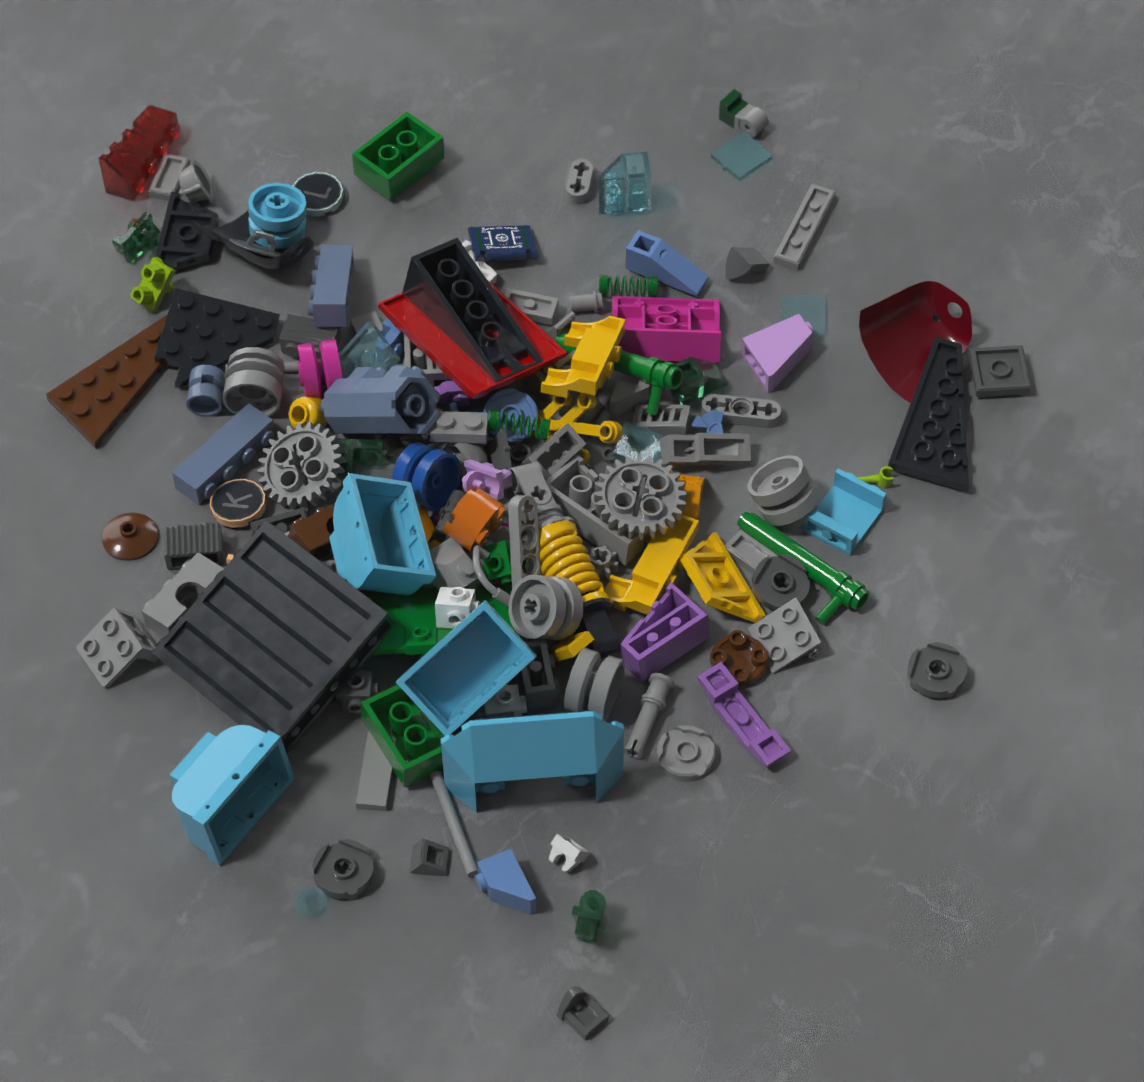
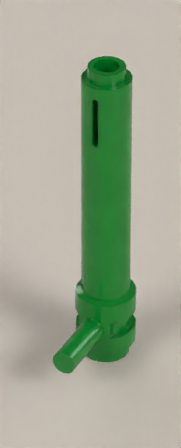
[555,333,683,415]
[737,511,870,625]

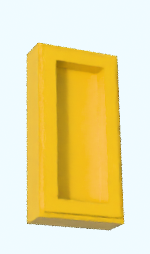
[548,631,594,662]

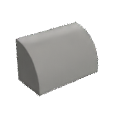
[520,423,586,481]

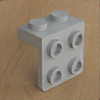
[430,411,488,449]

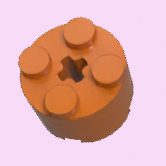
[442,485,506,552]

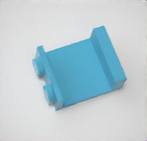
[802,469,887,556]

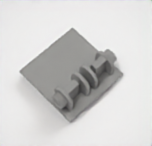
[748,597,822,674]

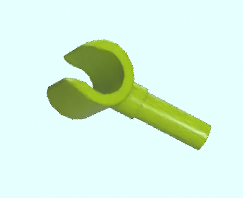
[857,466,894,489]

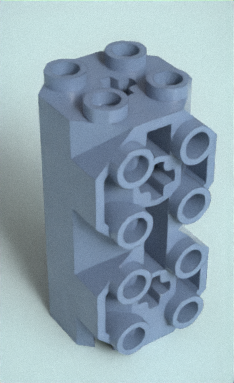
[321,366,440,434]

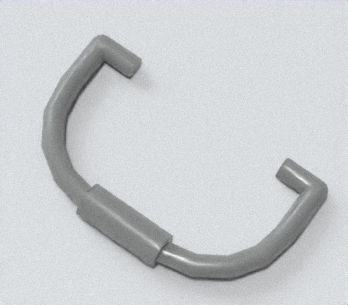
[473,545,510,607]

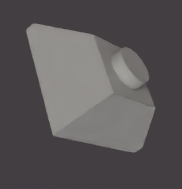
[430,538,488,590]

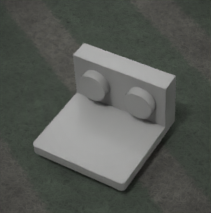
[76,607,158,688]

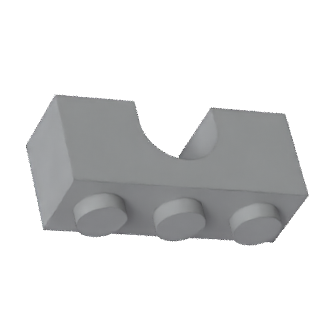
[142,553,224,637]

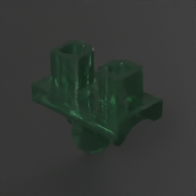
[112,212,161,264]
[572,890,608,944]

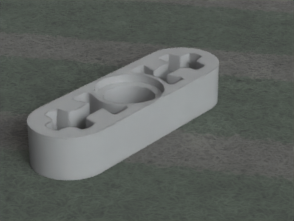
[701,394,781,428]

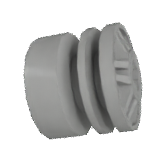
[223,347,285,417]

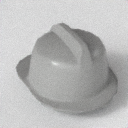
[179,160,214,203]

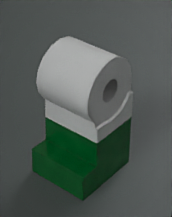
[719,89,769,137]

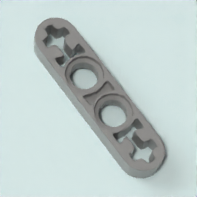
[508,495,540,590]

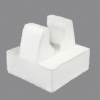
[549,834,590,872]

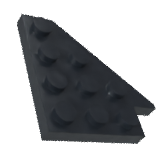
[154,288,280,388]

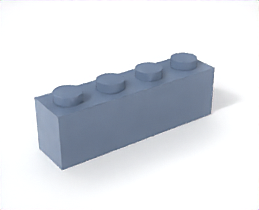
[308,245,354,327]
[172,403,275,506]

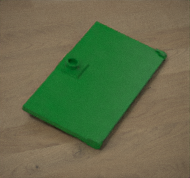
[361,583,518,655]

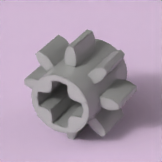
[590,546,618,580]

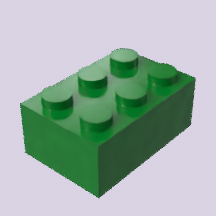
[352,111,445,201]
[361,684,445,788]

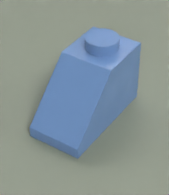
[475,849,536,915]

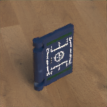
[468,225,538,262]

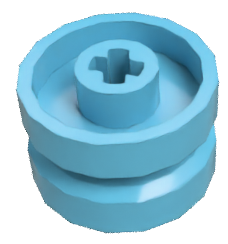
[248,183,307,249]

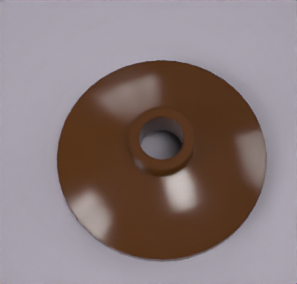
[102,513,158,561]

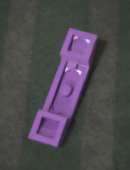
[697,662,791,768]

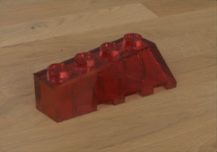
[98,105,180,202]

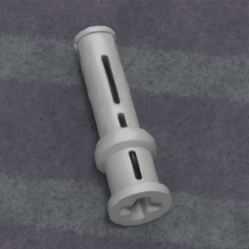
[624,673,675,759]

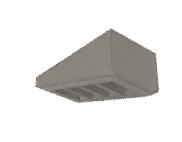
[631,405,691,435]

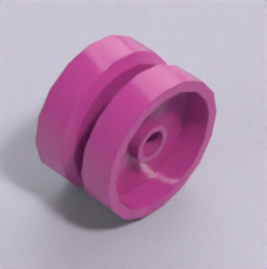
[297,339,343,399]

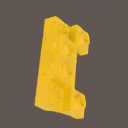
[541,316,626,398]
[604,511,699,615]

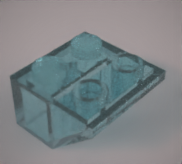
[599,151,651,214]

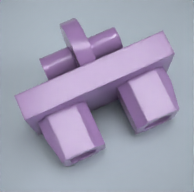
[462,459,512,500]

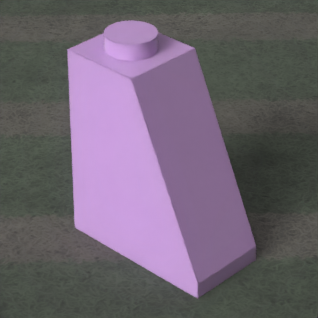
[742,314,814,393]

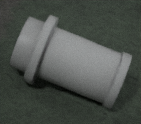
[569,291,603,312]

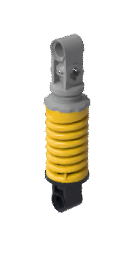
[508,462,621,658]

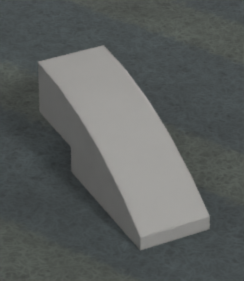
[660,433,751,466]

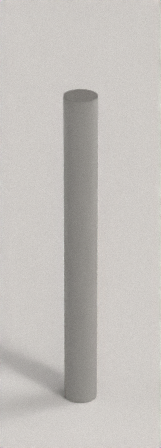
[430,771,478,877]

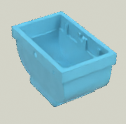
[329,473,436,595]
[396,600,536,736]
[169,725,295,866]

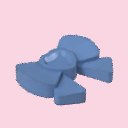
[691,410,723,433]

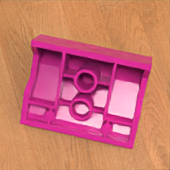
[612,296,721,365]

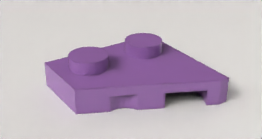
[434,381,475,407]

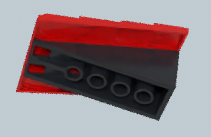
[378,237,567,399]

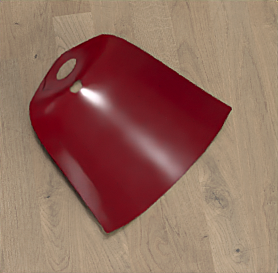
[859,281,972,403]

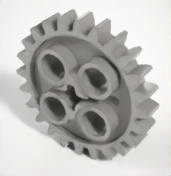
[257,422,346,510]
[594,454,687,540]

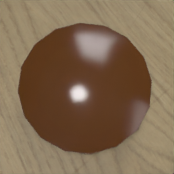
[710,630,768,686]

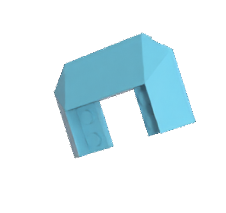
[441,711,624,813]

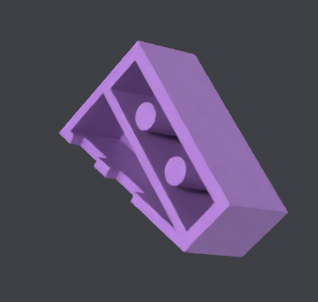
[621,582,710,683]

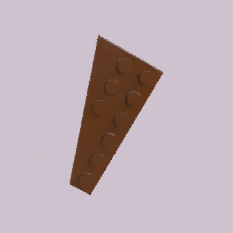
[46,315,167,449]

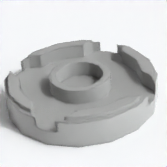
[657,725,715,781]

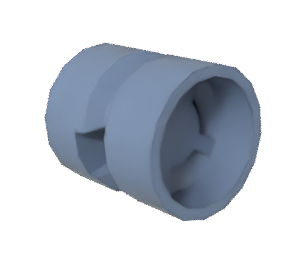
[186,365,226,417]

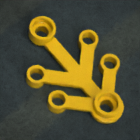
[532,393,623,465]

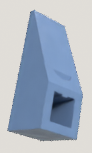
[626,230,709,296]

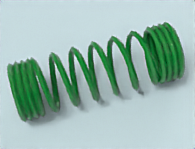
[599,274,658,297]
[487,409,551,440]

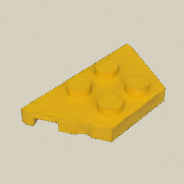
[680,532,766,623]

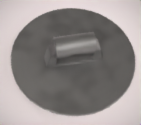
[229,229,282,258]

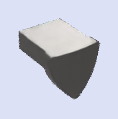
[726,247,770,279]
[557,987,608,1040]

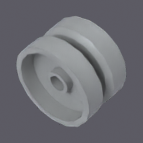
[747,455,820,526]
[508,575,583,640]
[564,648,625,721]

